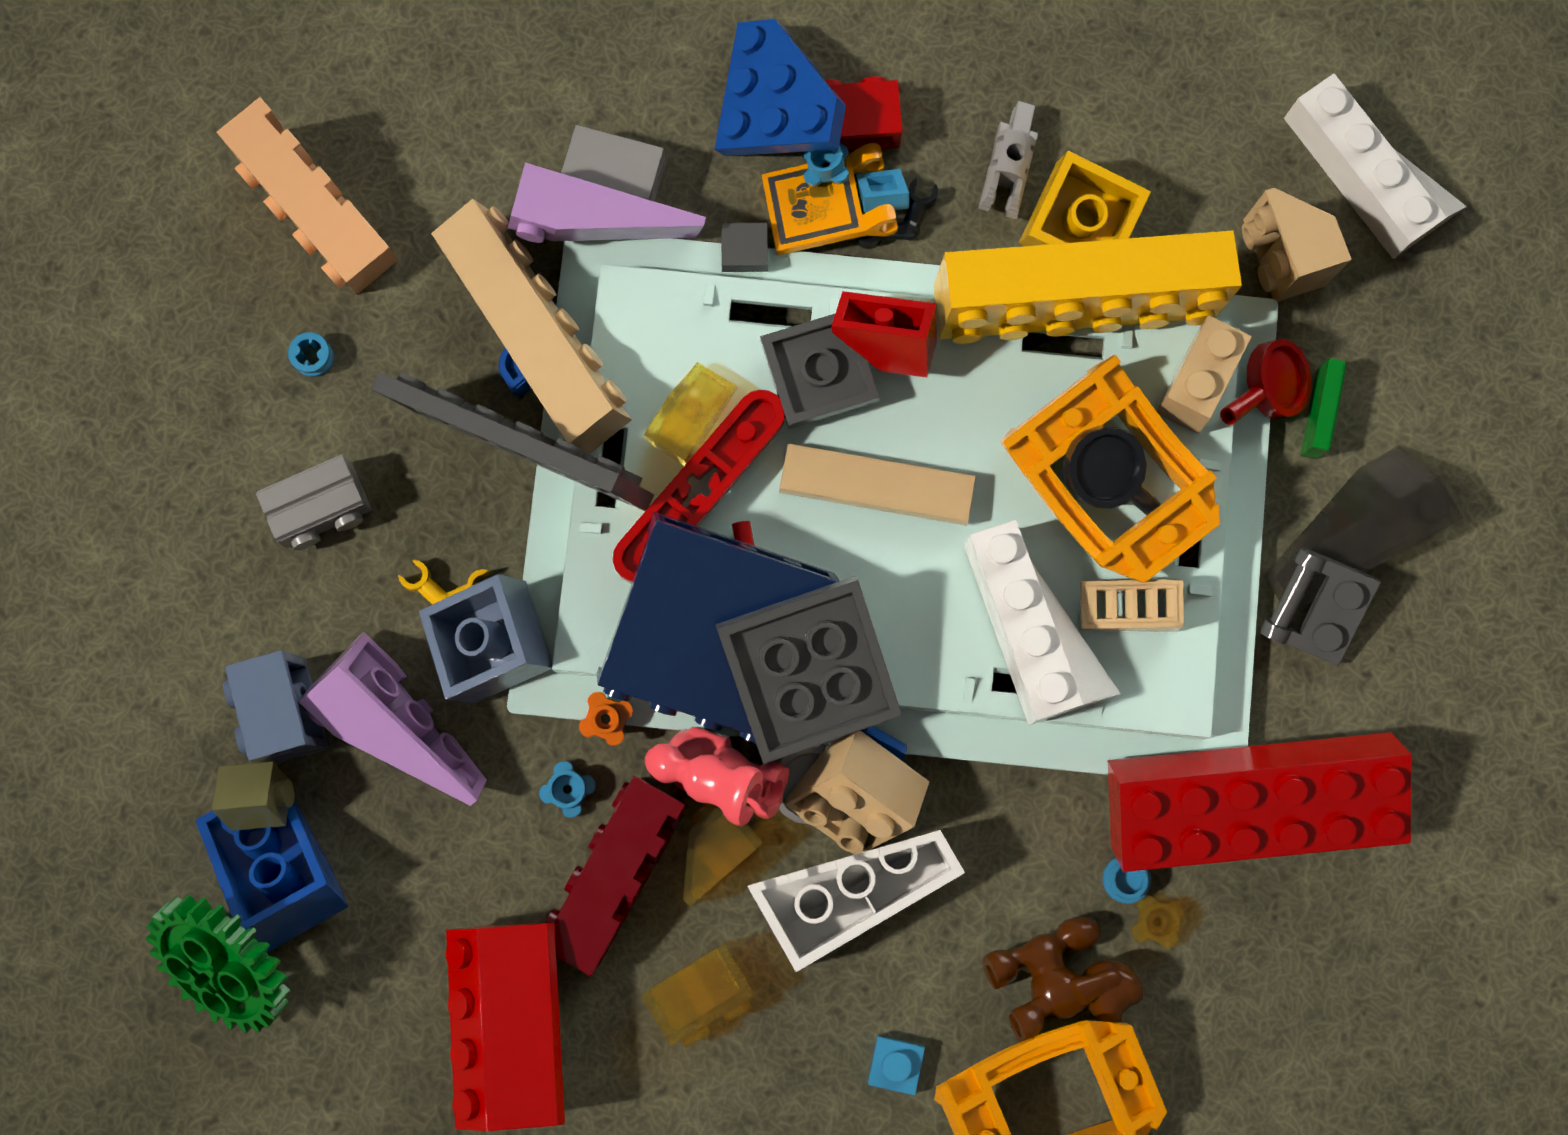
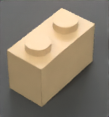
[1157,315,1252,434]

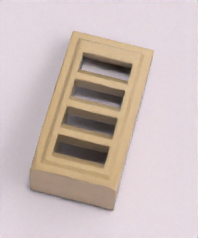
[1080,579,1184,632]

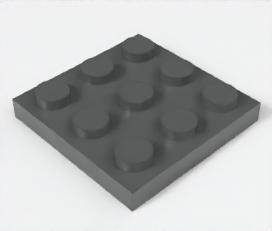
[715,576,902,764]

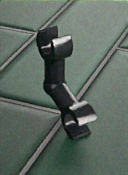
[859,178,938,249]

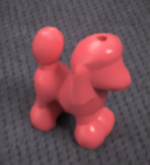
[645,727,790,826]

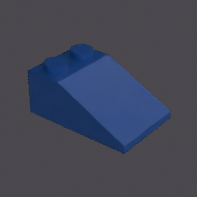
[195,798,349,953]

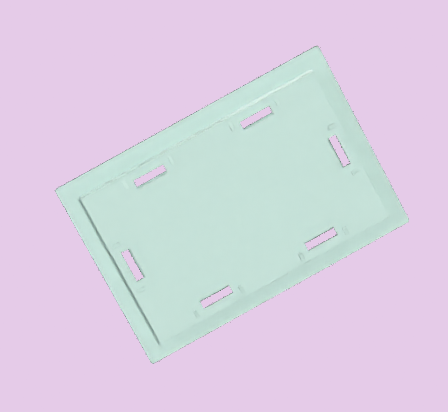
[507,238,1278,775]

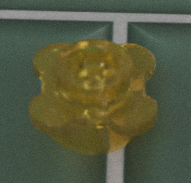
[1131,895,1184,949]

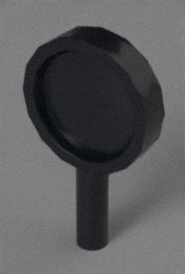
[1063,426,1162,516]

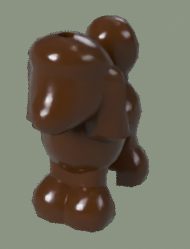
[982,916,1143,1042]

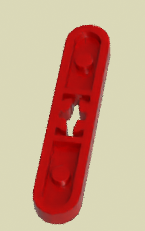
[613,390,785,584]

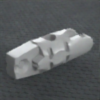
[978,101,1038,219]

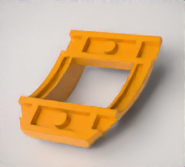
[1000,355,1220,583]
[934,1020,1167,1135]

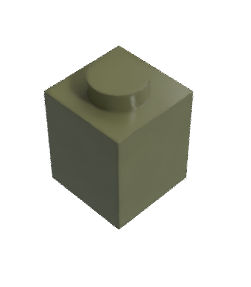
[211,762,295,831]

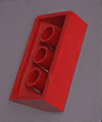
[446,923,565,1132]

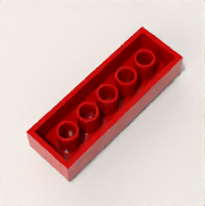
[1107,732,1412,872]

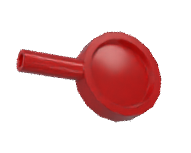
[1220,338,1311,425]

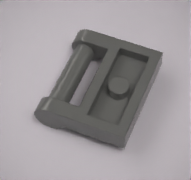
[1260,547,1381,666]

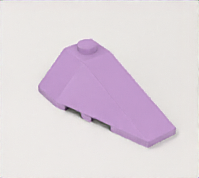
[508,163,706,243]
[299,632,487,806]

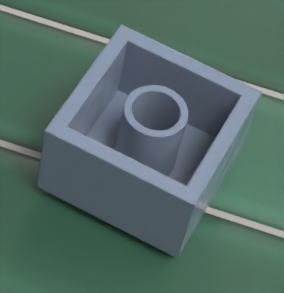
[419,574,552,703]
[223,650,329,764]

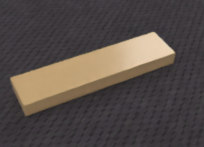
[779,444,976,526]

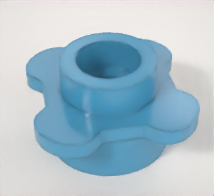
[804,143,849,186]
[539,761,596,818]

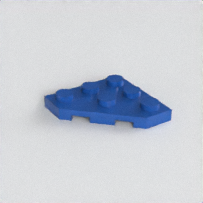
[714,19,846,156]

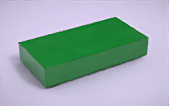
[1300,358,1347,459]

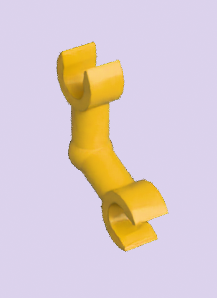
[398,560,490,605]

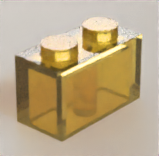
[641,941,755,1048]

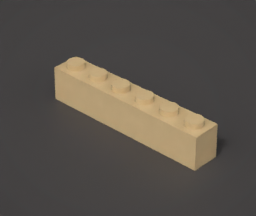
[431,199,632,454]

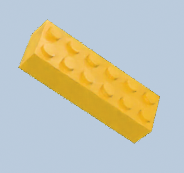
[933,230,1242,344]

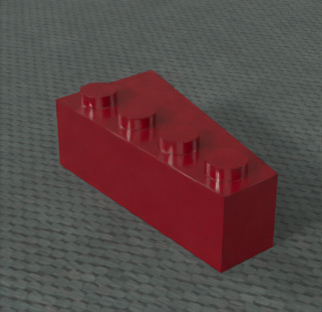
[544,776,689,976]

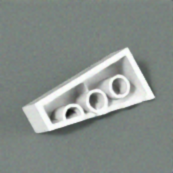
[1284,74,1467,259]
[964,520,1121,725]
[747,830,965,972]

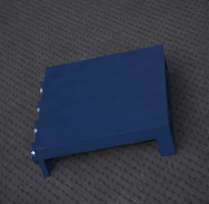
[596,512,840,744]

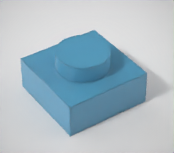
[856,169,909,214]
[867,1035,925,1096]

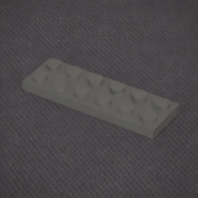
[371,372,654,511]

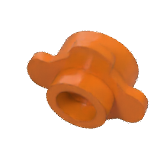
[579,692,633,746]

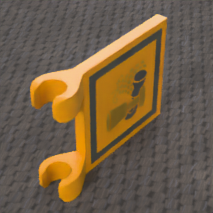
[761,143,898,256]

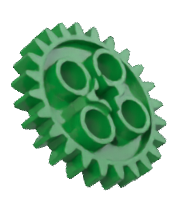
[146,895,290,1033]

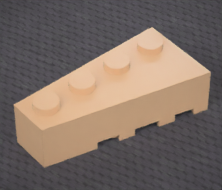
[217,97,398,295]

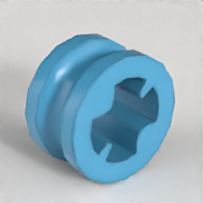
[288,332,334,377]

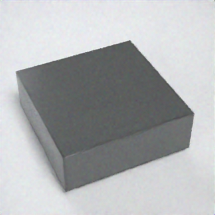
[721,223,768,272]

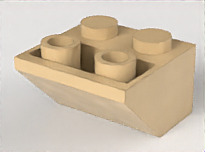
[1242,188,1352,302]
[784,730,929,855]

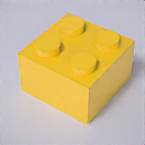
[1019,151,1151,246]

